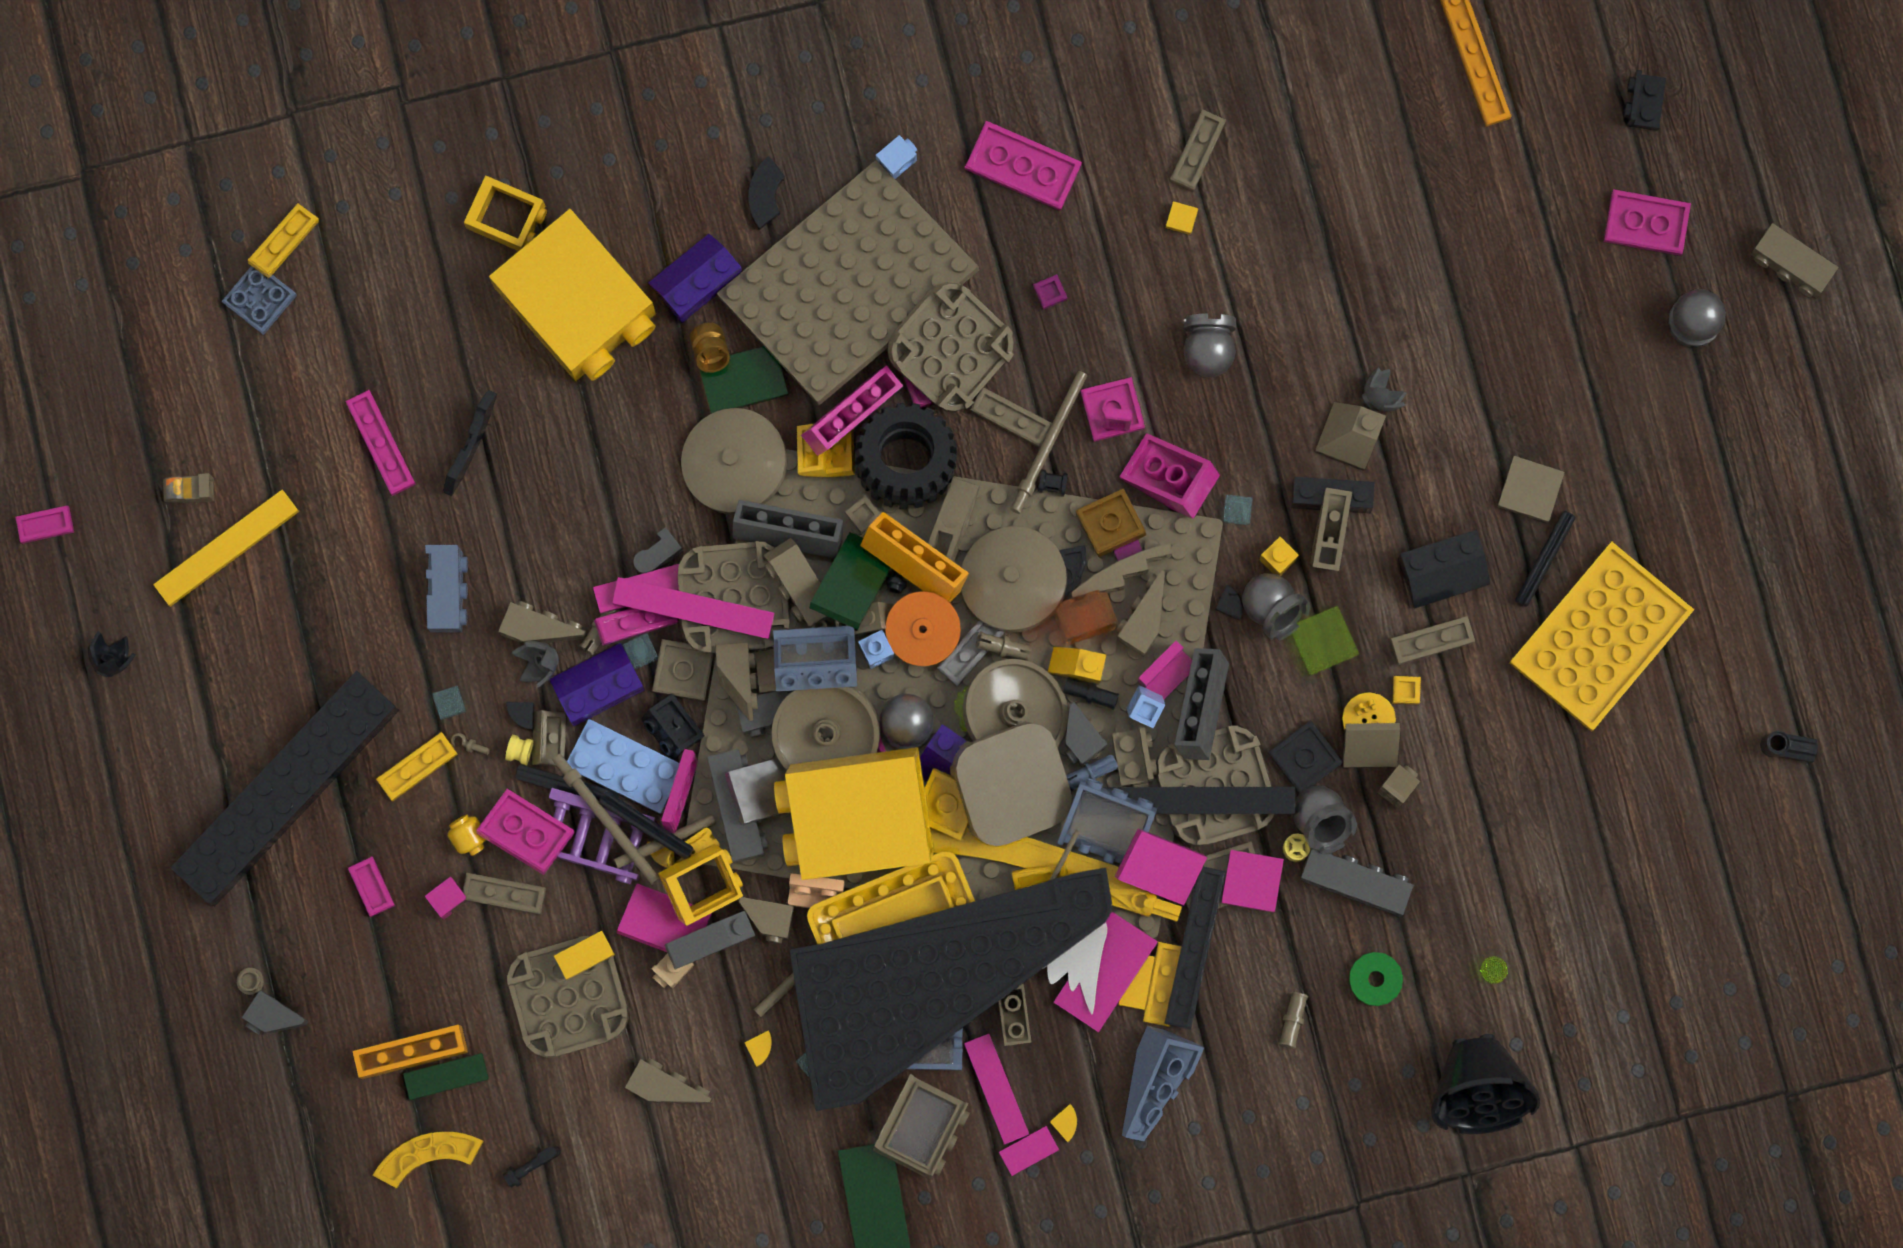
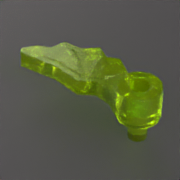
[953,686,968,731]

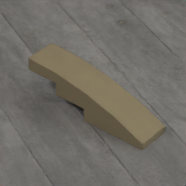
[1071,543,1172,601]

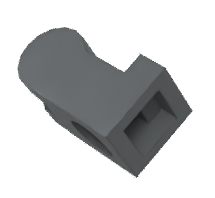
[633,527,683,574]

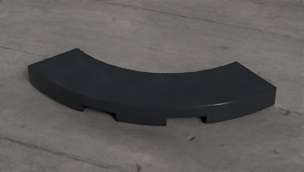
[443,390,497,496]

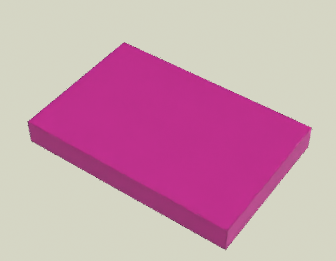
[1603,189,1691,256]
[476,789,574,875]
[1114,828,1207,905]
[617,884,712,952]

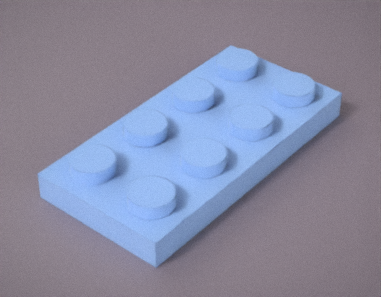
[567,719,680,814]

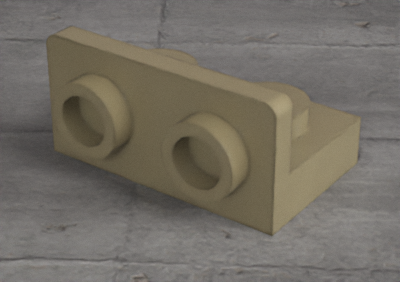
[1112,727,1157,787]

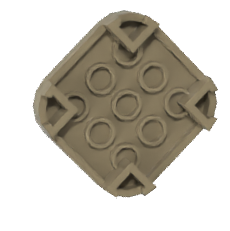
[887,282,1014,411]
[677,541,790,654]
[950,721,1072,846]
[1156,726,1274,846]
[507,936,629,1058]

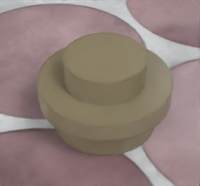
[237,968,264,995]

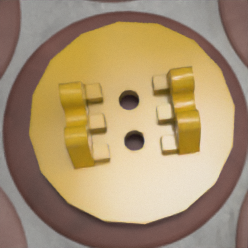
[1342,692,1396,730]

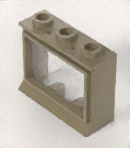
[873,1074,970,1180]

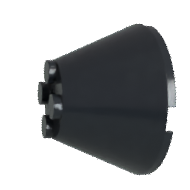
[1431,1034,1540,1134]

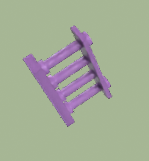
[549,788,657,884]

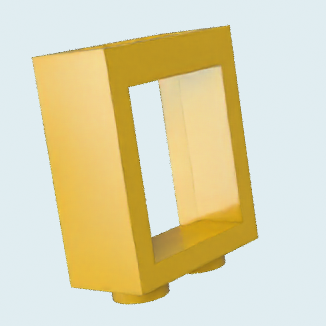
[464,175,547,251]
[658,844,743,926]

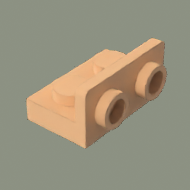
[788,873,845,908]

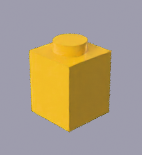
[1259,537,1299,576]

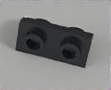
[1624,70,1666,131]
[642,694,705,760]

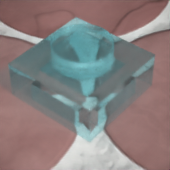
[623,633,658,669]

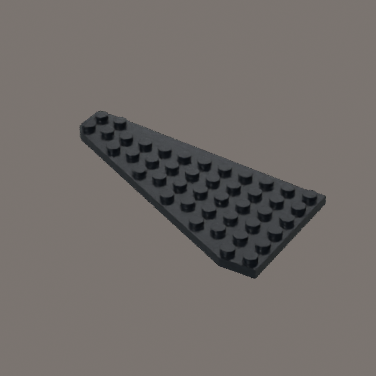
[790,868,1112,1111]

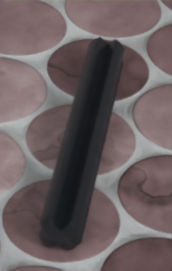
[1515,511,1575,607]
[515,764,619,801]
[599,791,694,859]

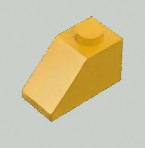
[1048,647,1106,685]

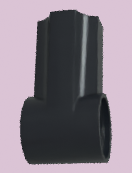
[1760,731,1818,763]

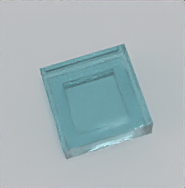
[1223,495,1253,525]
[432,686,466,720]

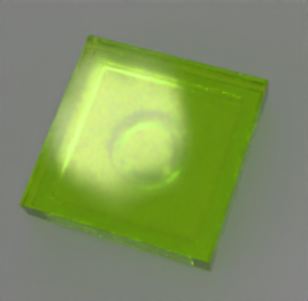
[1291,606,1359,676]

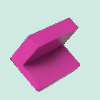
[1137,641,1192,700]

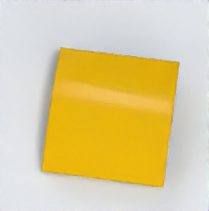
[797,424,855,477]

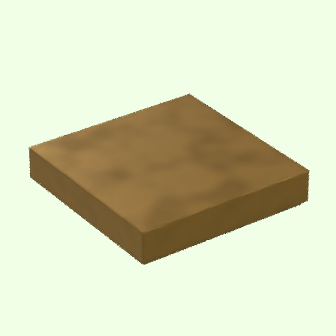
[1075,488,1147,558]

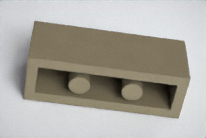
[1750,223,1839,298]
[764,538,825,626]

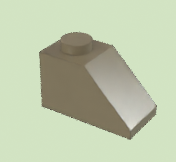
[1377,765,1420,809]
[739,897,794,943]

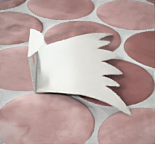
[1047,923,1107,1014]

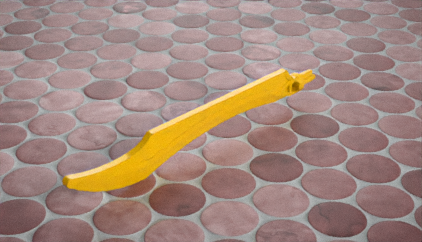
[931,824,1182,922]

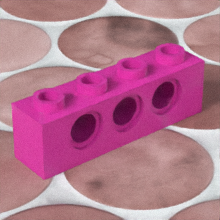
[801,365,903,456]

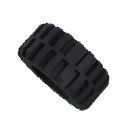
[855,403,957,509]

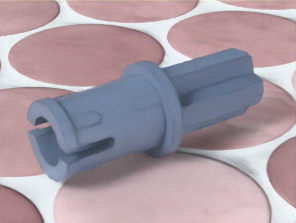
[1066,755,1118,791]

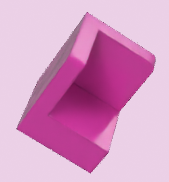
[425,877,466,920]

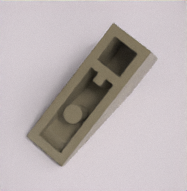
[1309,487,1352,571]

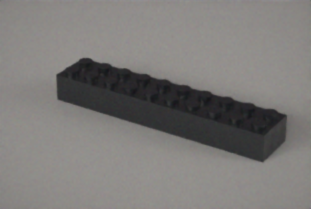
[171,671,400,907]

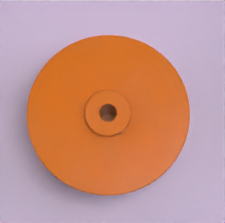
[885,591,961,666]

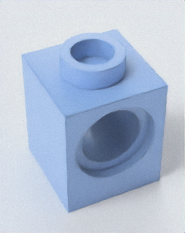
[876,135,917,179]
[858,630,894,670]
[1127,685,1165,728]

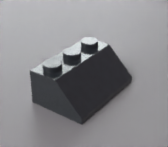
[1398,530,1490,609]

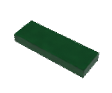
[403,1053,489,1100]

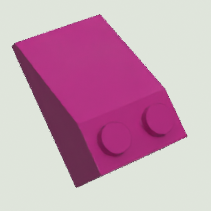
[1120,433,1220,519]

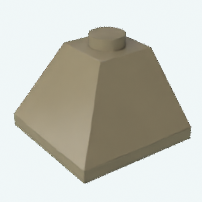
[1315,402,1386,470]

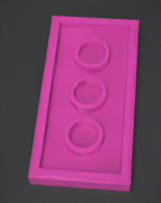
[965,121,1082,211]
[1054,912,1158,1032]

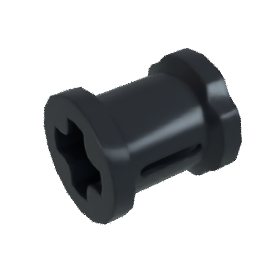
[1038,470,1068,497]

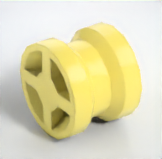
[505,734,534,766]
[1283,833,1311,862]

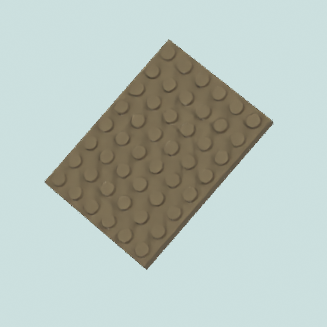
[717,160,979,405]

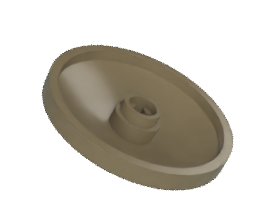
[681,408,787,514]
[961,526,1067,632]
[963,659,1068,746]
[772,687,880,770]

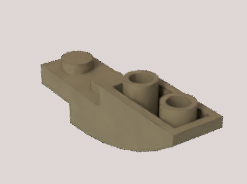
[928,478,980,562]

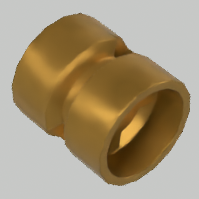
[690,322,730,373]

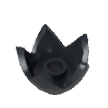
[88,631,136,677]

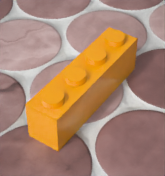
[860,512,969,603]
[353,1025,468,1079]

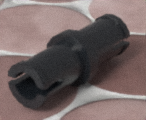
[1063,677,1119,710]

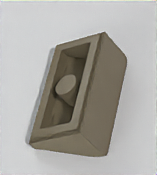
[532,710,566,766]

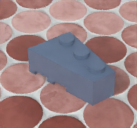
[425,545,468,632]

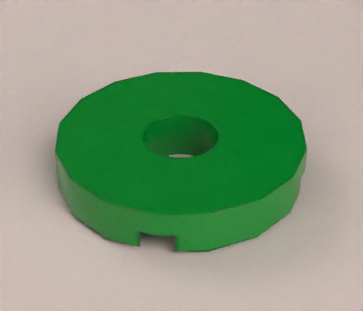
[1349,952,1403,1006]

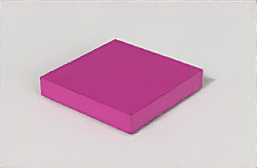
[1080,377,1145,442]
[1221,850,1284,913]

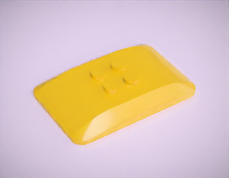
[807,851,975,944]

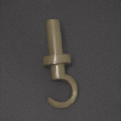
[451,733,490,755]

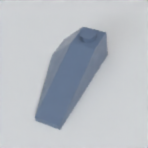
[1122,1026,1204,1141]

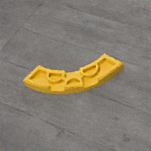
[372,1132,484,1188]

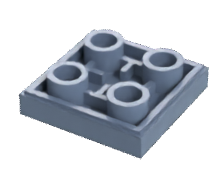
[222,266,297,335]

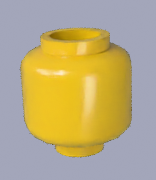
[447,814,486,856]

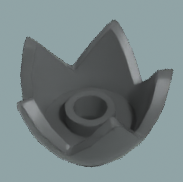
[1362,367,1407,412]
[512,641,559,688]

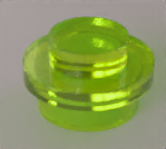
[1481,956,1508,984]

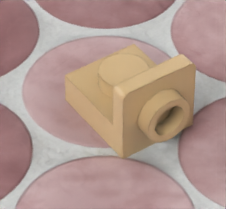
[652,953,694,989]

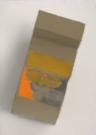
[163,473,214,503]

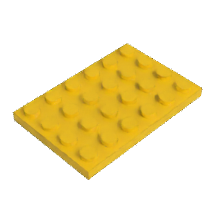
[1509,542,1694,732]

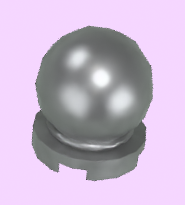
[1668,289,1726,347]
[1184,314,1236,377]
[1242,573,1311,640]
[880,693,934,749]
[1292,786,1357,854]

